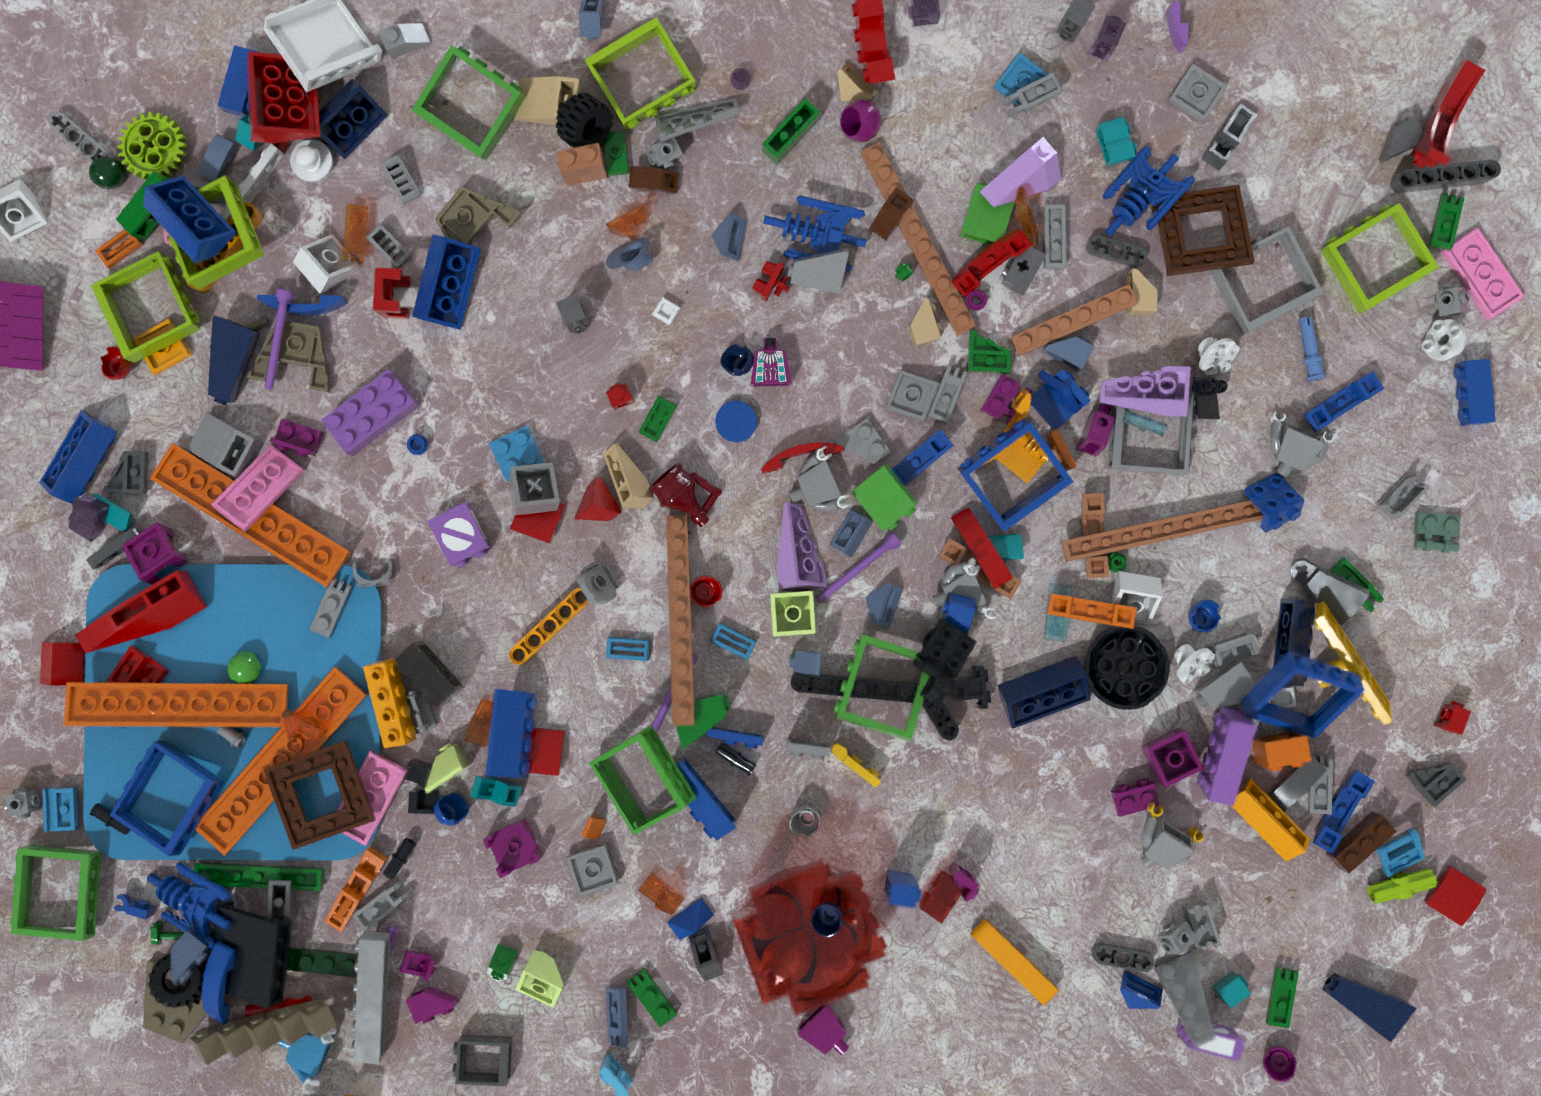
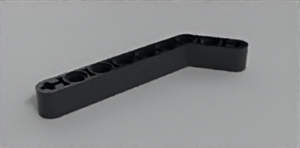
[790,673,959,740]

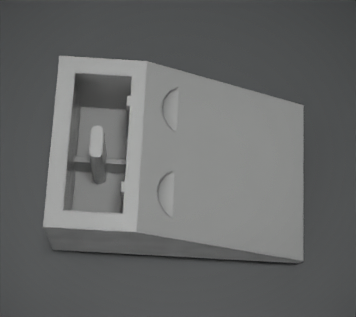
[187,412,263,477]

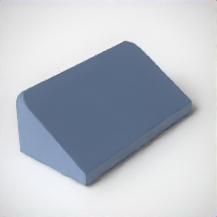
[830,509,873,557]

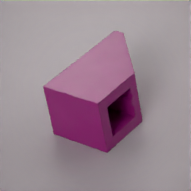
[405,986,459,1024]

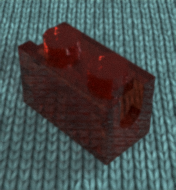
[919,870,965,924]

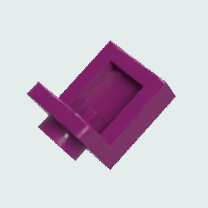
[399,949,436,981]

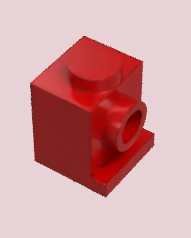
[606,383,634,411]
[1433,700,1471,735]

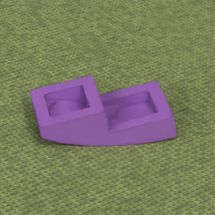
[1167,2,1189,52]

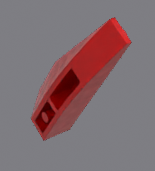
[75,571,207,653]

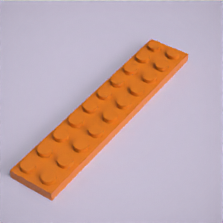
[149,443,351,588]
[196,667,368,856]
[63,682,289,727]

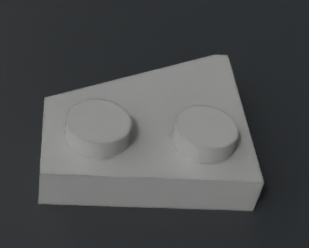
[834,418,891,465]

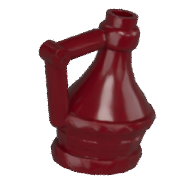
[649,463,722,527]

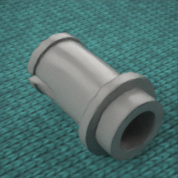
[217,727,246,748]

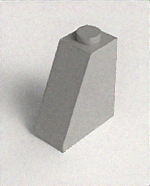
[787,248,849,294]
[1194,661,1257,709]

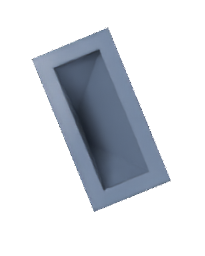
[711,214,747,261]
[865,583,903,628]

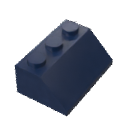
[319,79,388,159]

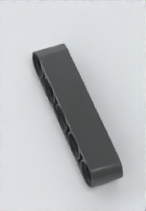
[1390,160,1501,193]

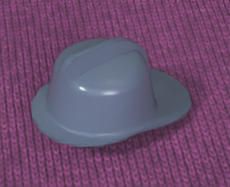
[606,237,654,272]

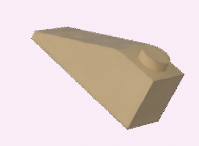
[603,443,654,509]

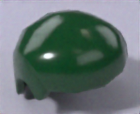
[89,156,126,189]

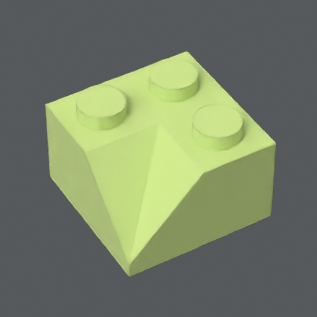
[770,591,816,636]

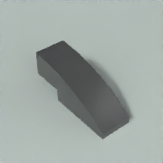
[1202,103,1257,171]
[1268,756,1327,811]

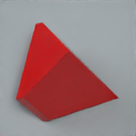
[574,476,622,521]

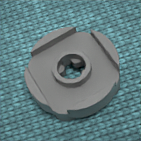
[576,562,618,604]

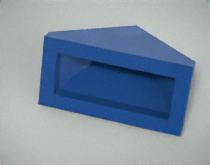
[667,897,714,940]
[1120,971,1163,1009]

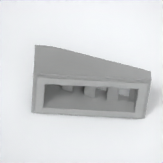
[380,155,422,205]
[366,223,411,269]

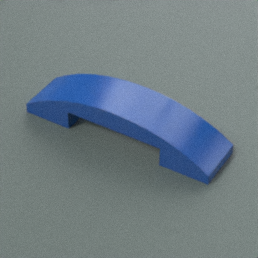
[257,295,347,316]
[1304,371,1384,432]
[892,429,954,485]
[1313,770,1375,854]
[202,942,235,1024]

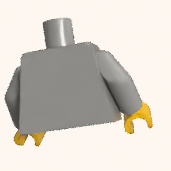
[1141,802,1204,869]

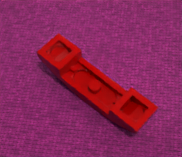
[952,229,1033,297]
[761,442,844,474]
[951,507,1013,589]

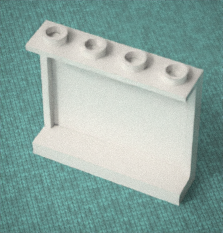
[264,0,382,92]

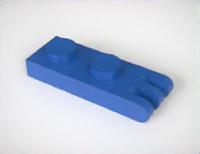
[706,727,764,749]

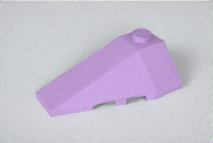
[980,137,1061,208]
[1100,366,1191,417]
[777,502,827,592]

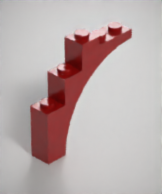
[1409,59,1486,169]

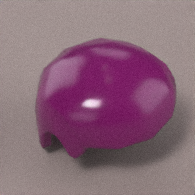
[1263,1046,1297,1082]

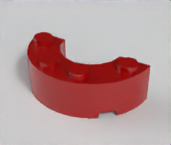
[851,0,895,84]

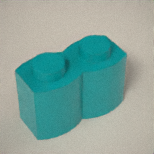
[1095,117,1137,168]

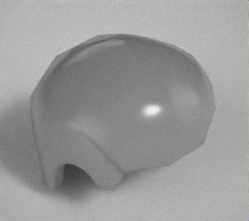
[789,805,821,837]

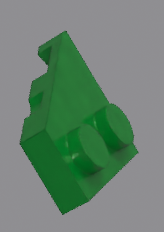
[967,330,1011,374]

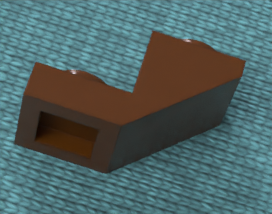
[629,166,679,194]
[869,188,914,241]

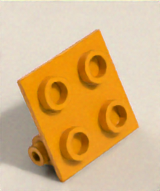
[995,431,1053,484]

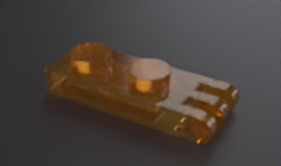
[1015,187,1039,247]
[342,203,368,263]

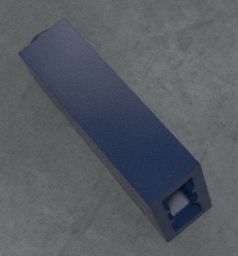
[208,316,261,405]
[1322,973,1417,1042]

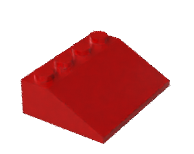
[246,51,320,143]

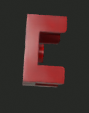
[373,267,411,319]

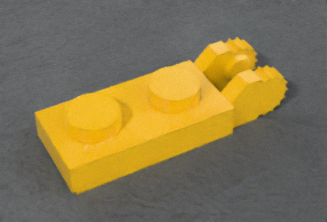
[831,742,881,787]

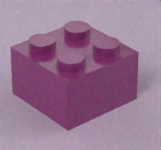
[1141,728,1204,788]

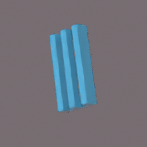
[710,622,757,660]
[606,637,650,661]

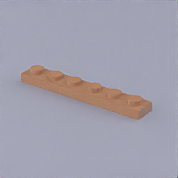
[1011,284,1138,357]

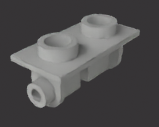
[405,688,436,734]

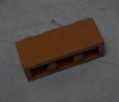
[1326,811,1396,874]

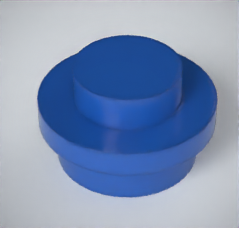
[407,434,428,455]

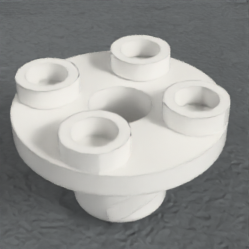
[290,140,333,182]
[1421,319,1466,361]
[1198,337,1240,375]
[1174,644,1215,685]

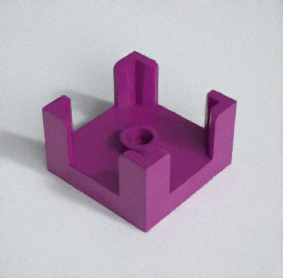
[121,522,188,585]
[482,818,543,878]

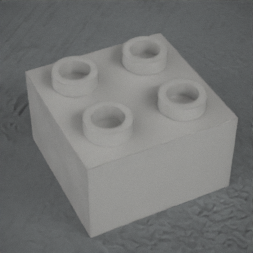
[509,462,560,515]

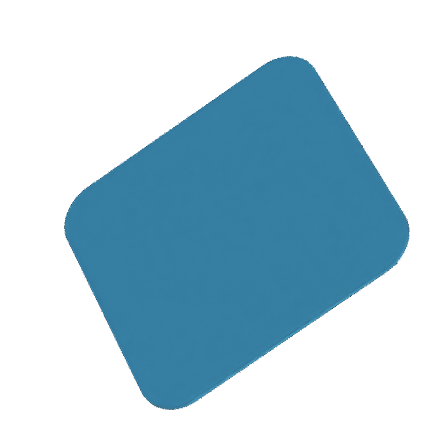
[83,564,382,860]

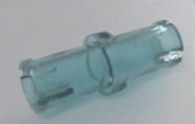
[1122,410,1168,436]

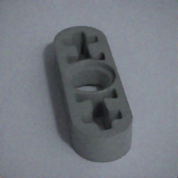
[1086,235,1147,268]
[86,527,142,570]
[1091,943,1154,972]

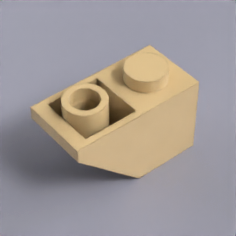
[1124,269,1158,315]
[909,298,943,348]

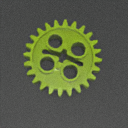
[117,112,188,180]

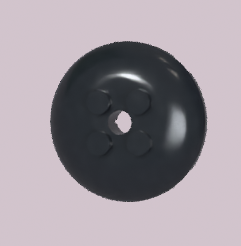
[1084,625,1170,710]

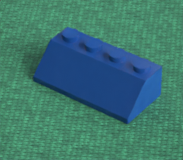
[143,175,236,263]
[412,234,481,330]
[39,410,116,505]
[485,689,537,779]
[676,756,737,841]

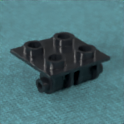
[1192,377,1228,419]

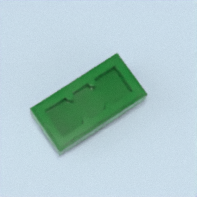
[604,131,629,176]
[638,396,677,443]

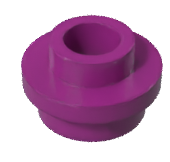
[966,289,987,311]

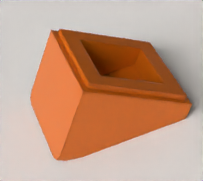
[582,814,606,839]

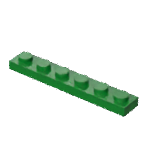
[193,862,324,891]

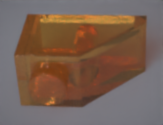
[464,698,493,747]

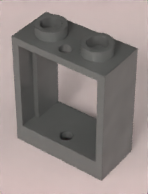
[452,1035,512,1086]

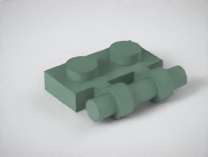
[1414,512,1461,553]

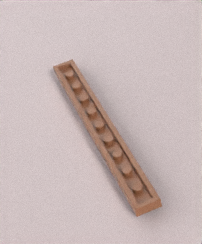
[860,142,976,337]
[1061,500,1263,562]
[666,514,695,726]

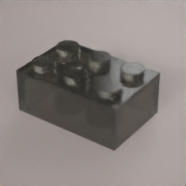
[394,641,465,708]

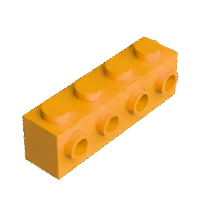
[363,658,417,748]
[1230,778,1310,862]

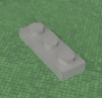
[1043,204,1066,269]

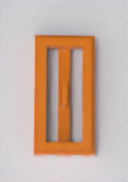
[95,229,144,269]
[1047,429,1077,471]

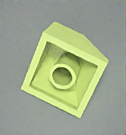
[425,743,471,793]
[516,949,564,1008]

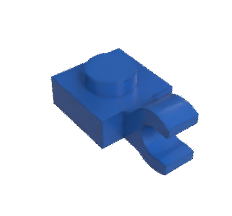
[113,894,156,919]

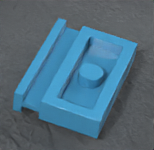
[42,787,79,832]

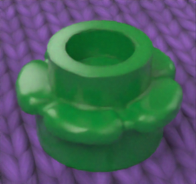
[895,262,914,282]
[1108,552,1127,572]

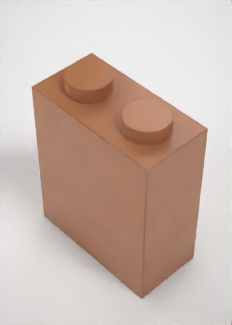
[556,143,608,186]

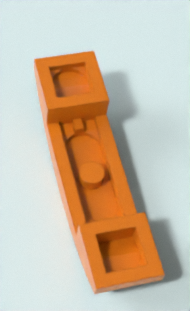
[1047,593,1137,629]

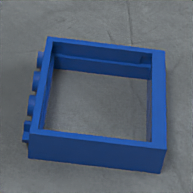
[957,418,1074,532]
[1241,651,1365,738]
[110,741,224,856]

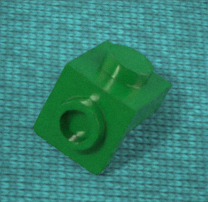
[487,944,518,981]

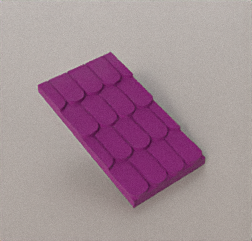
[0,281,44,371]

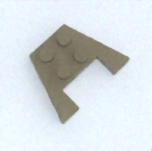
[434,186,523,270]
[247,321,330,393]
[143,959,207,1043]

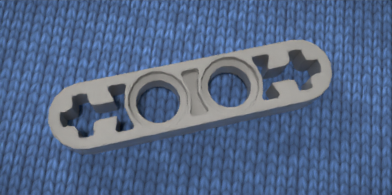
[48,111,117,163]

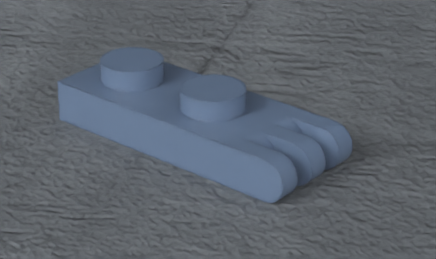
[606,985,628,1048]

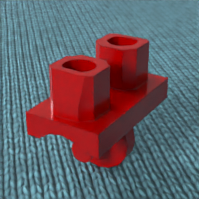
[753,261,790,302]

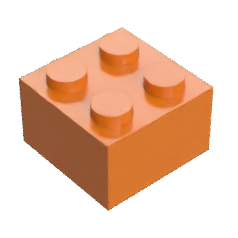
[1252,732,1311,771]

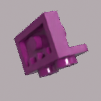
[270,419,323,458]
[1111,778,1160,817]
[949,862,980,903]

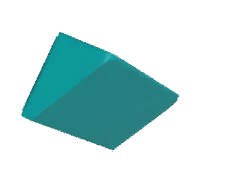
[90,493,135,533]
[988,534,1024,560]

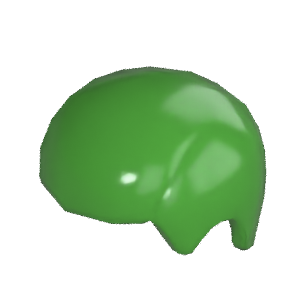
[227,650,261,684]

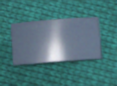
[198,134,236,182]

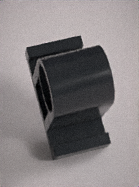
[947,665,991,709]

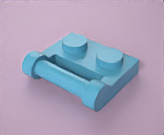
[599,1053,632,1096]

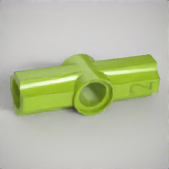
[1367,868,1437,904]

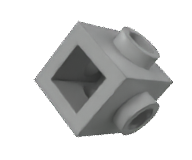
[647,137,683,169]
[1434,284,1470,317]
[4,787,41,819]
[1157,921,1197,955]

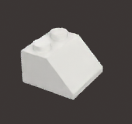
[0,179,48,242]
[293,234,360,294]
[1110,571,1163,625]

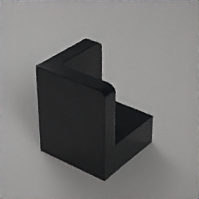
[406,759,433,788]
[408,789,439,814]

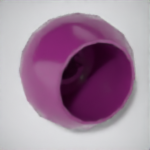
[840,99,882,142]

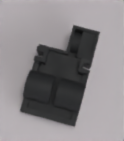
[913,619,977,706]

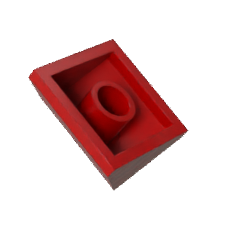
[40,642,85,686]

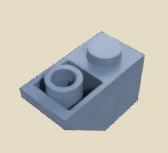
[171,931,208,986]

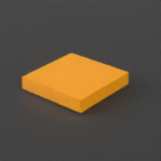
[133,318,192,376]

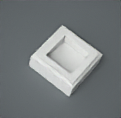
[652,297,681,326]
[1272,685,1297,708]

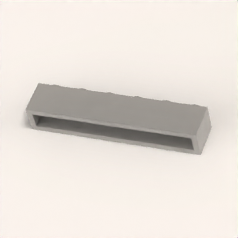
[351,931,390,1064]

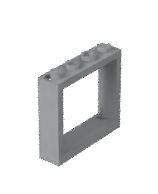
[1209,226,1324,335]
[1107,390,1196,476]

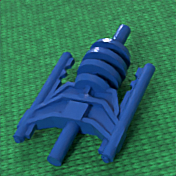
[1102,146,1195,236]
[763,195,867,272]
[147,862,232,949]

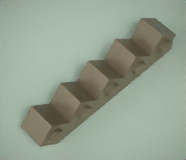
[190,999,337,1065]

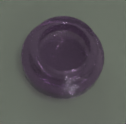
[730,68,751,90]

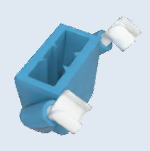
[278,1029,336,1094]

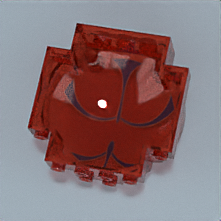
[730,859,887,1016]

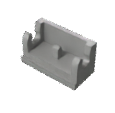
[1376,474,1430,519]
[1207,632,1259,668]
[1182,900,1222,951]

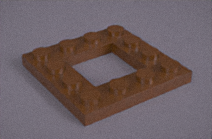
[1154,184,1255,276]
[263,740,376,850]

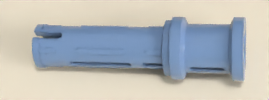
[1299,316,1327,382]

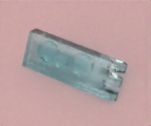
[1044,583,1072,642]

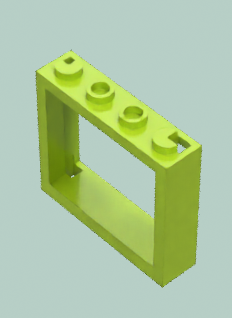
[585,17,696,130]
[168,175,264,289]
[1320,203,1439,314]
[91,251,201,363]

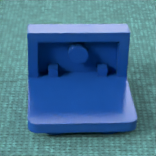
[1030,369,1091,430]
[1244,473,1305,533]

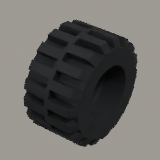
[555,92,613,148]
[148,953,206,1008]

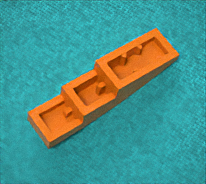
[324,847,388,933]

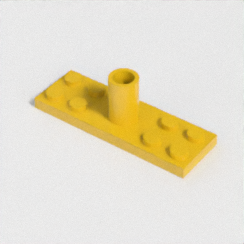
[1314,601,1392,725]

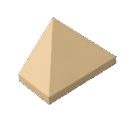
[838,64,878,101]

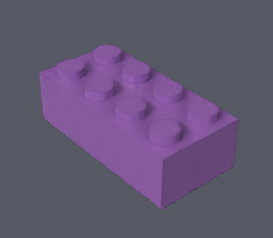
[321,369,420,456]
[1197,706,1257,806]

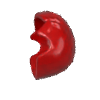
[101,346,133,380]
[690,575,723,607]

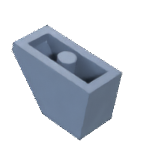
[578,0,604,39]
[1042,336,1095,372]
[789,650,821,676]

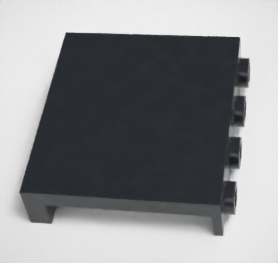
[211,900,292,1009]

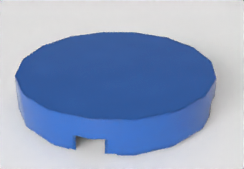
[715,401,757,443]

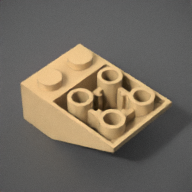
[515,76,582,125]

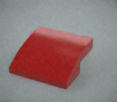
[510,503,566,544]
[106,646,169,683]
[528,728,565,776]
[1424,865,1487,926]

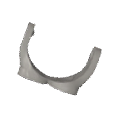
[352,559,392,588]

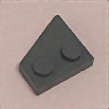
[103,451,148,494]
[1405,762,1467,807]

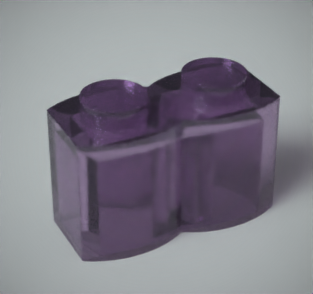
[68,492,109,542]

